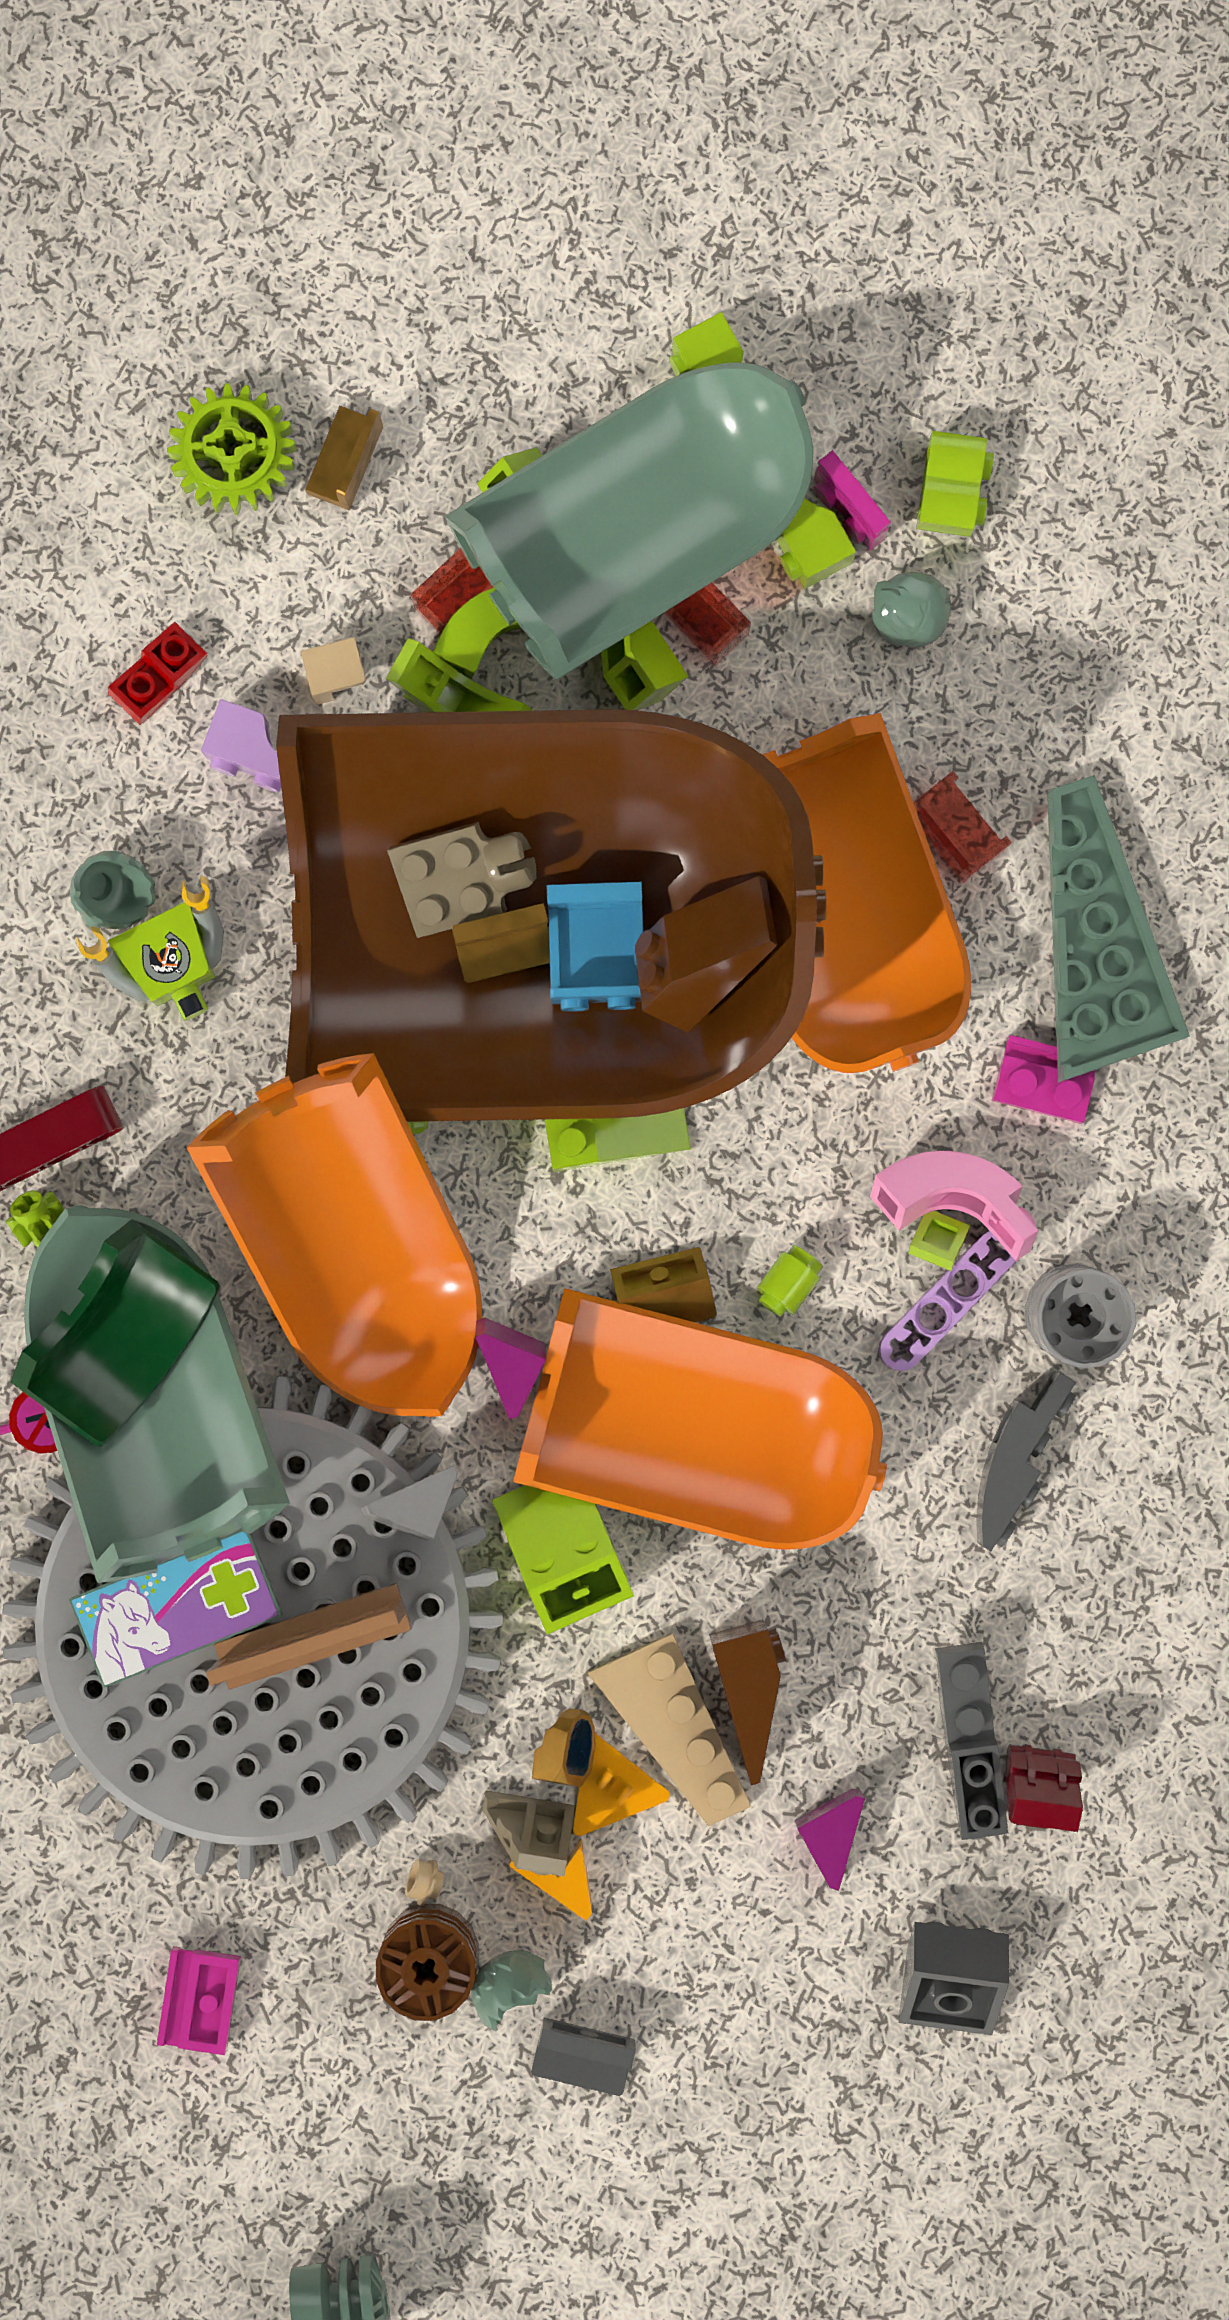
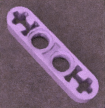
[878,1230,1015,1371]

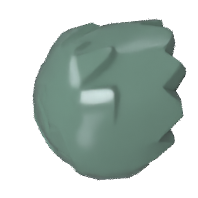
[872,572,951,648]
[70,850,156,929]
[471,1950,552,2031]

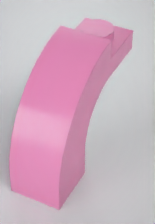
[870,1151,1038,1261]

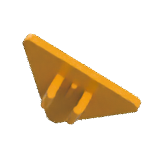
[573,1733,670,1836]

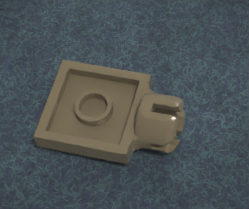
[387,822,536,938]

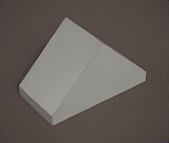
[361,1466,458,1541]

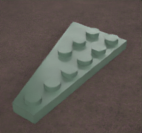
[1047,775,1190,1083]

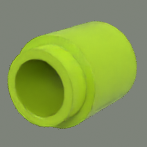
[756,1245,823,1317]

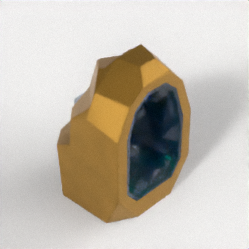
[531,1708,596,1787]

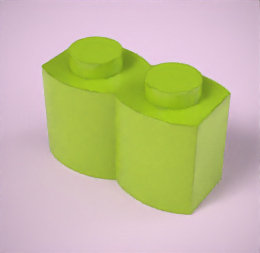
[916,430,994,537]

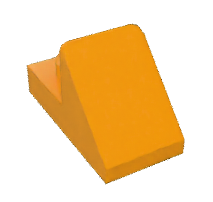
[509,1839,592,1921]

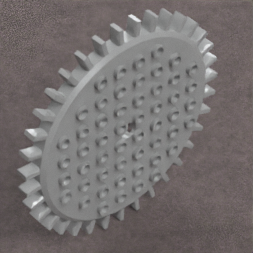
[2,1375,504,1879]

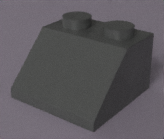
[899,1922,1009,2035]

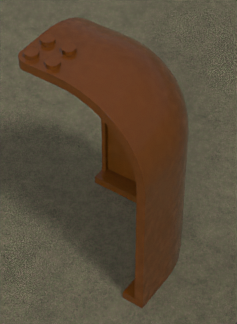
[276,709,826,1122]

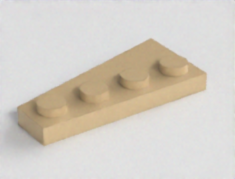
[587,1632,751,1826]

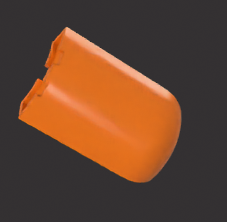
[762,713,971,1073]
[187,1053,482,1417]
[513,1288,887,1550]

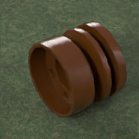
[376,1904,479,2021]

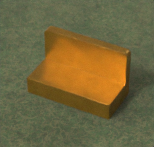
[305,405,383,511]
[452,903,550,983]
[610,1247,717,1322]

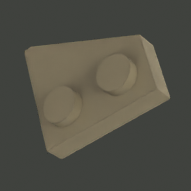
[482,1790,575,1876]

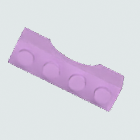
[201,699,281,793]

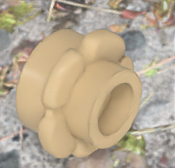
[405,1859,444,1906]

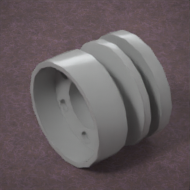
[1025,1263,1137,1368]

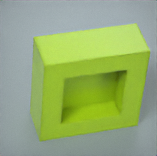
[908,1211,971,1271]

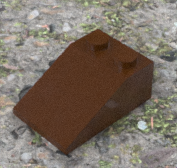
[635,876,778,1033]
[709,1619,786,1785]

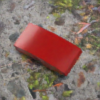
[108,622,208,725]

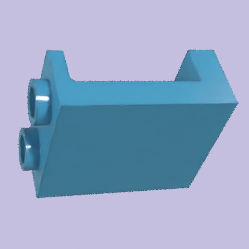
[547,882,643,1011]

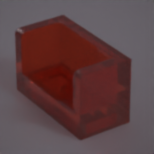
[664,582,751,666]
[913,771,1012,883]

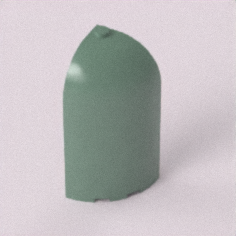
[445,363,813,680]
[24,1205,290,1583]

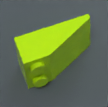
[544,1108,691,1172]

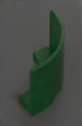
[10,1219,220,1446]

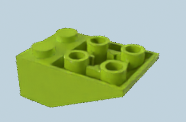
[492,1485,634,1635]

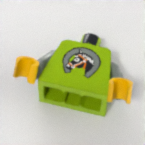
[76,875,224,1021]

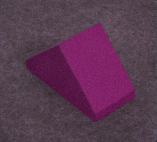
[476,1317,546,1420]
[795,1788,865,1891]

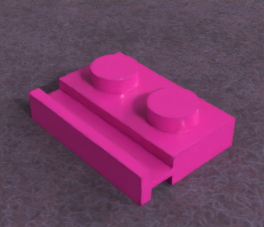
[813,450,891,551]
[992,1035,1096,1124]
[157,1946,241,2055]

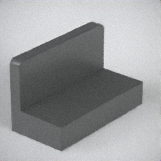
[531,2017,636,2096]

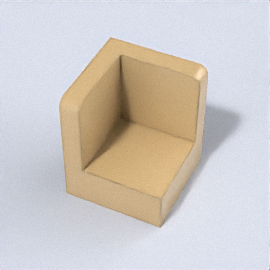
[301,637,366,705]

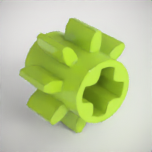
[6,1190,64,1247]

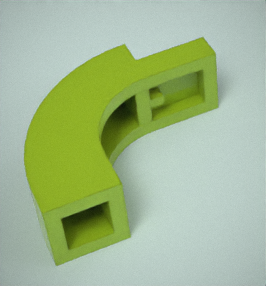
[433,588,522,680]
[385,638,534,712]

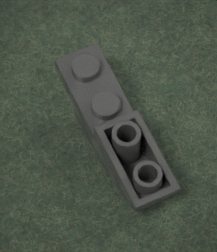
[976,1371,1076,1552]
[935,1642,1009,1840]

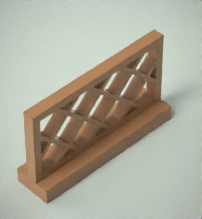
[206,1582,412,1690]

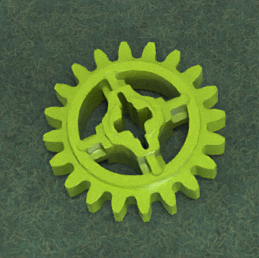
[167,383,297,515]

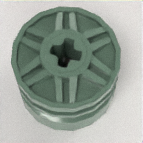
[289,2254,391,2320]

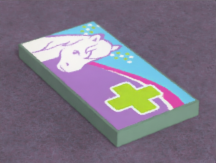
[69,1529,283,1688]

